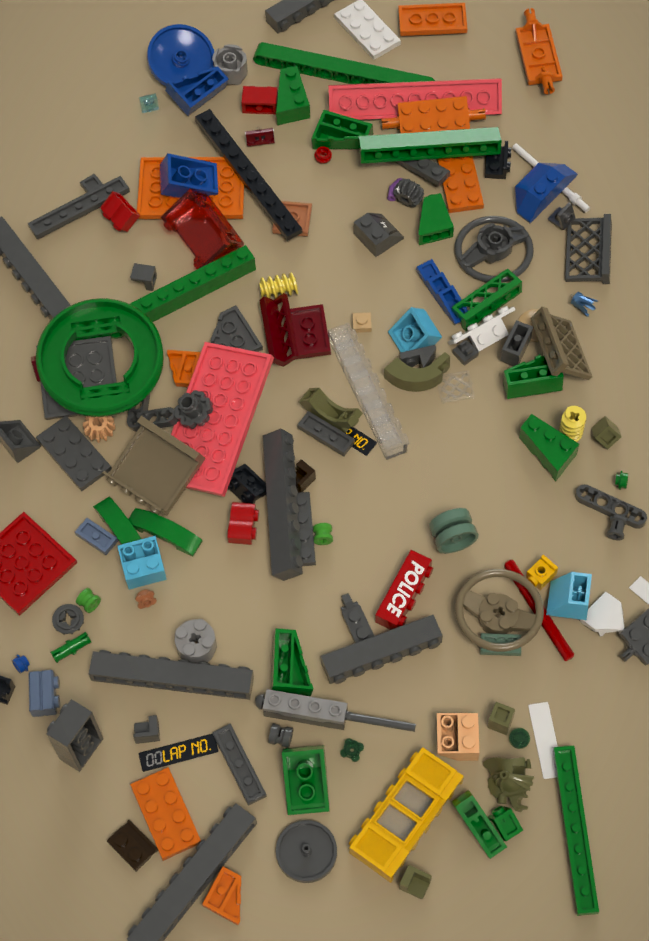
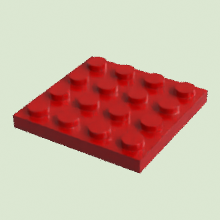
[0,512,77,616]

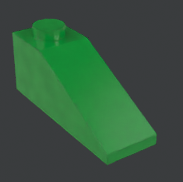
[451,790,507,859]

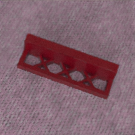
[259,293,299,367]

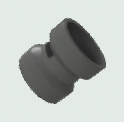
[268,723,294,748]

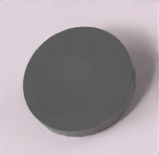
[276,820,337,883]

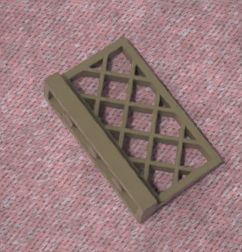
[531,307,593,380]

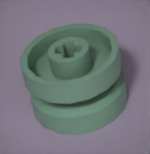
[429,508,479,554]

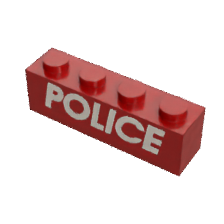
[375,550,434,630]

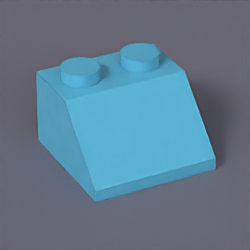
[388,307,442,352]

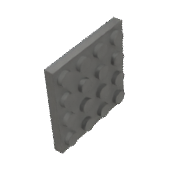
[36,336,117,420]

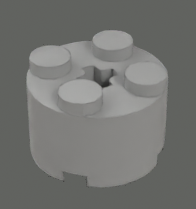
[212,44,248,85]
[175,619,217,664]

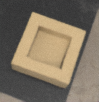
[352,312,372,333]

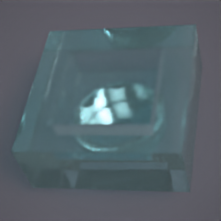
[139,93,159,113]

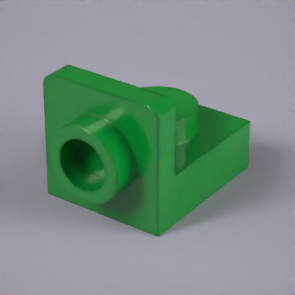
[488,806,523,841]

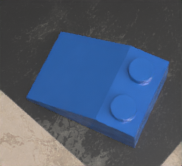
[160,153,218,198]

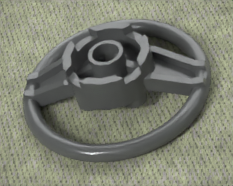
[455,216,534,283]

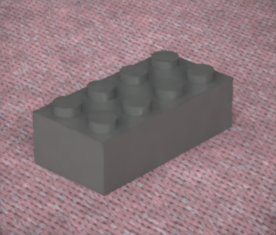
[46,699,104,772]

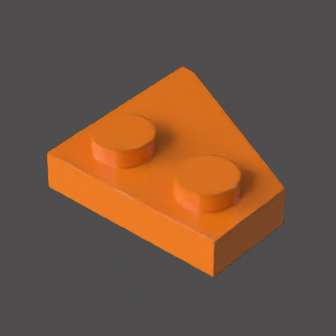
[167,350,201,387]
[202,866,241,925]

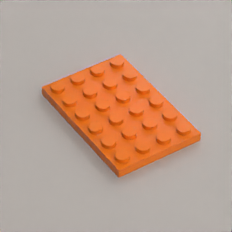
[137,157,245,219]

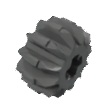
[393,178,424,207]

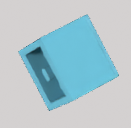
[117,536,167,590]
[546,572,592,620]

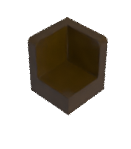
[296,460,316,493]

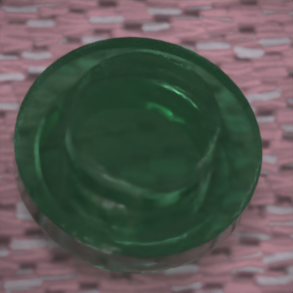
[509,728,530,749]

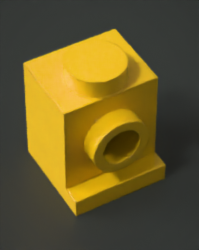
[526,554,558,590]

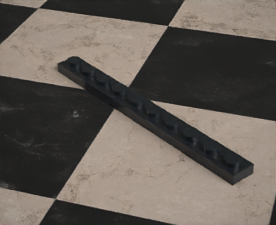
[195,109,302,241]

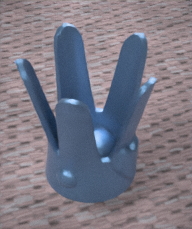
[571,292,598,317]

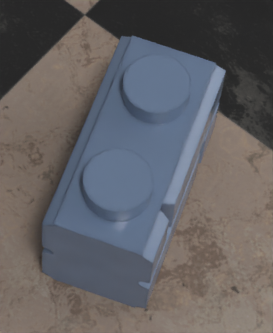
[29,670,60,717]

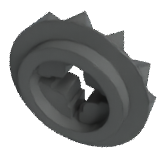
[52,604,84,635]

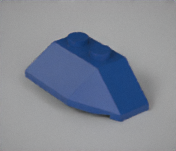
[515,163,578,223]

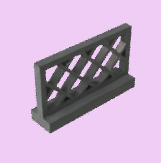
[565,214,612,284]

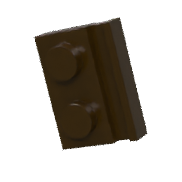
[107,820,158,872]

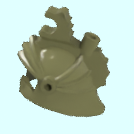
[483,757,534,812]

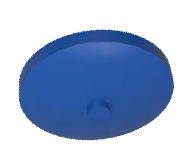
[147,24,214,87]

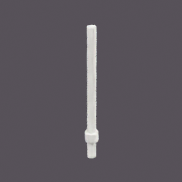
[512,143,590,213]

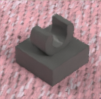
[452,340,479,366]

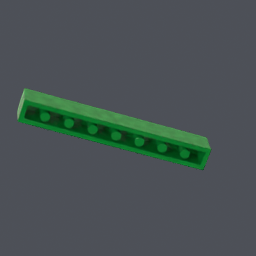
[359,127,502,164]
[130,245,256,322]

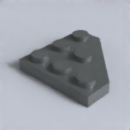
[210,305,263,352]

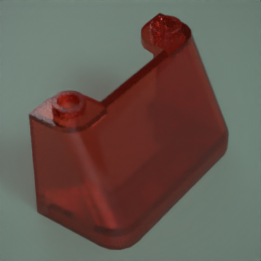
[161,188,244,269]

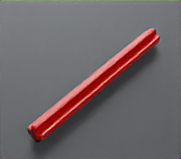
[504,560,574,661]

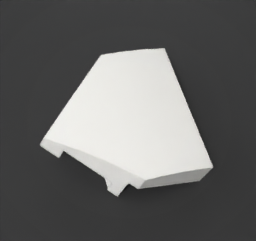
[580,592,625,636]

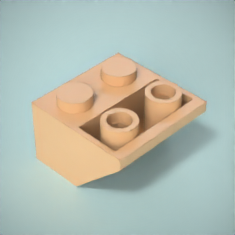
[437,713,479,761]

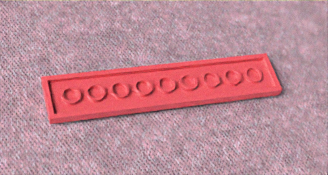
[328,78,502,120]

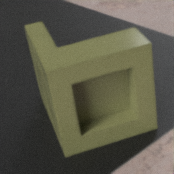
[592,416,622,449]
[488,702,515,735]
[399,865,432,899]

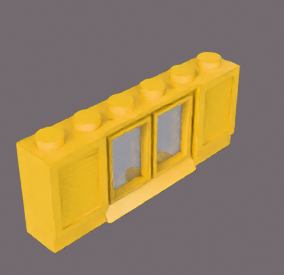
[348,747,464,883]

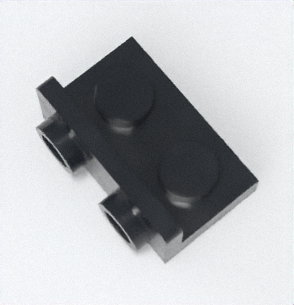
[485,141,511,179]
[228,464,267,504]

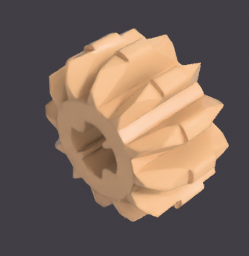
[83,416,116,443]

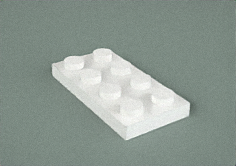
[334,0,401,60]

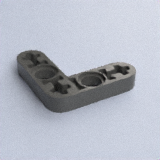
[127,394,178,432]

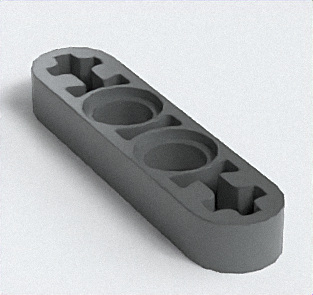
[575,484,647,529]

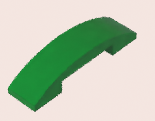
[93,496,141,545]
[128,508,202,557]

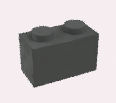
[500,320,533,366]

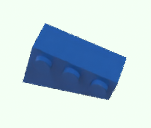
[165,66,229,116]

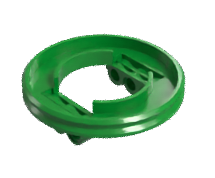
[36,298,164,417]

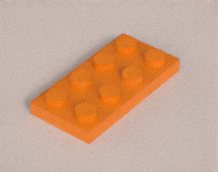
[398,3,467,36]
[437,156,484,213]
[130,767,201,861]

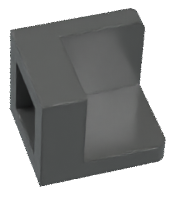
[130,263,157,291]
[133,715,160,744]

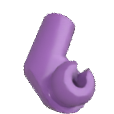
[387,178,402,201]

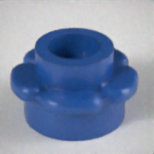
[12,654,30,674]

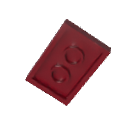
[290,304,331,360]

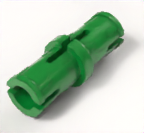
[50,632,92,663]

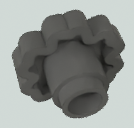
[174,390,213,429]

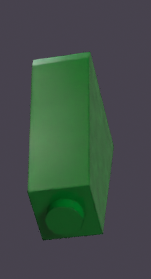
[418,193,454,246]

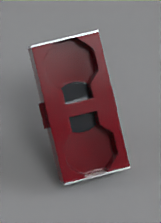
[245,126,275,147]

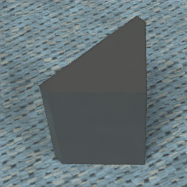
[0,420,41,463]

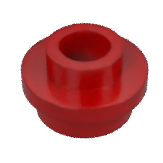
[315,146,332,163]

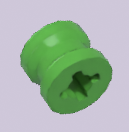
[313,523,333,545]
[76,588,101,613]

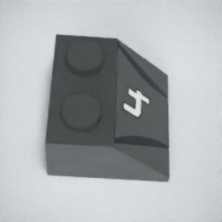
[354,213,404,257]

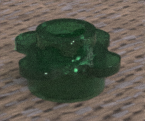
[340,739,364,762]

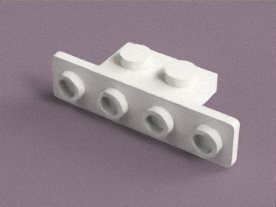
[448,306,516,352]

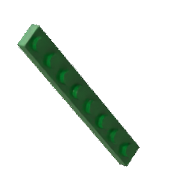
[553,746,599,916]

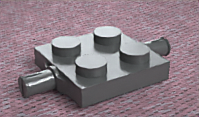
[619,609,649,666]

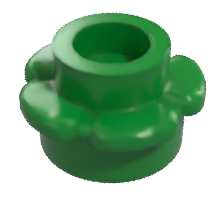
[615,471,628,490]

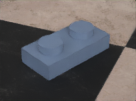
[75,518,118,555]

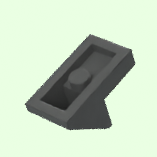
[399,345,436,368]

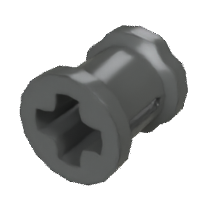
[607,515,628,540]

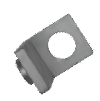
[548,203,576,230]

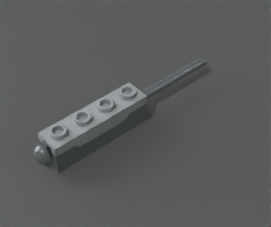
[255,689,416,732]

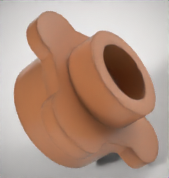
[135,589,157,609]

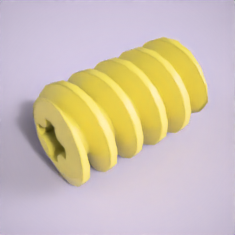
[259,272,298,298]
[559,406,586,442]

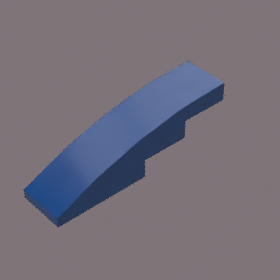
[416,259,468,325]

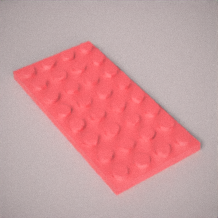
[171,342,274,497]

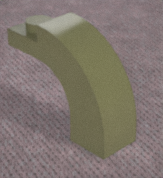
[384,352,450,392]
[298,388,363,433]

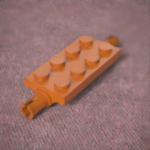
[515,8,563,94]
[381,96,486,133]

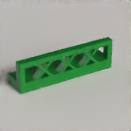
[452,268,522,331]

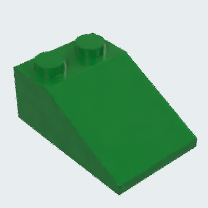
[282,745,330,815]

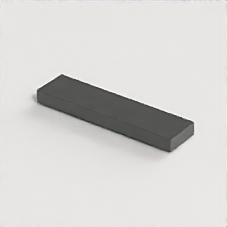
[212,723,267,806]

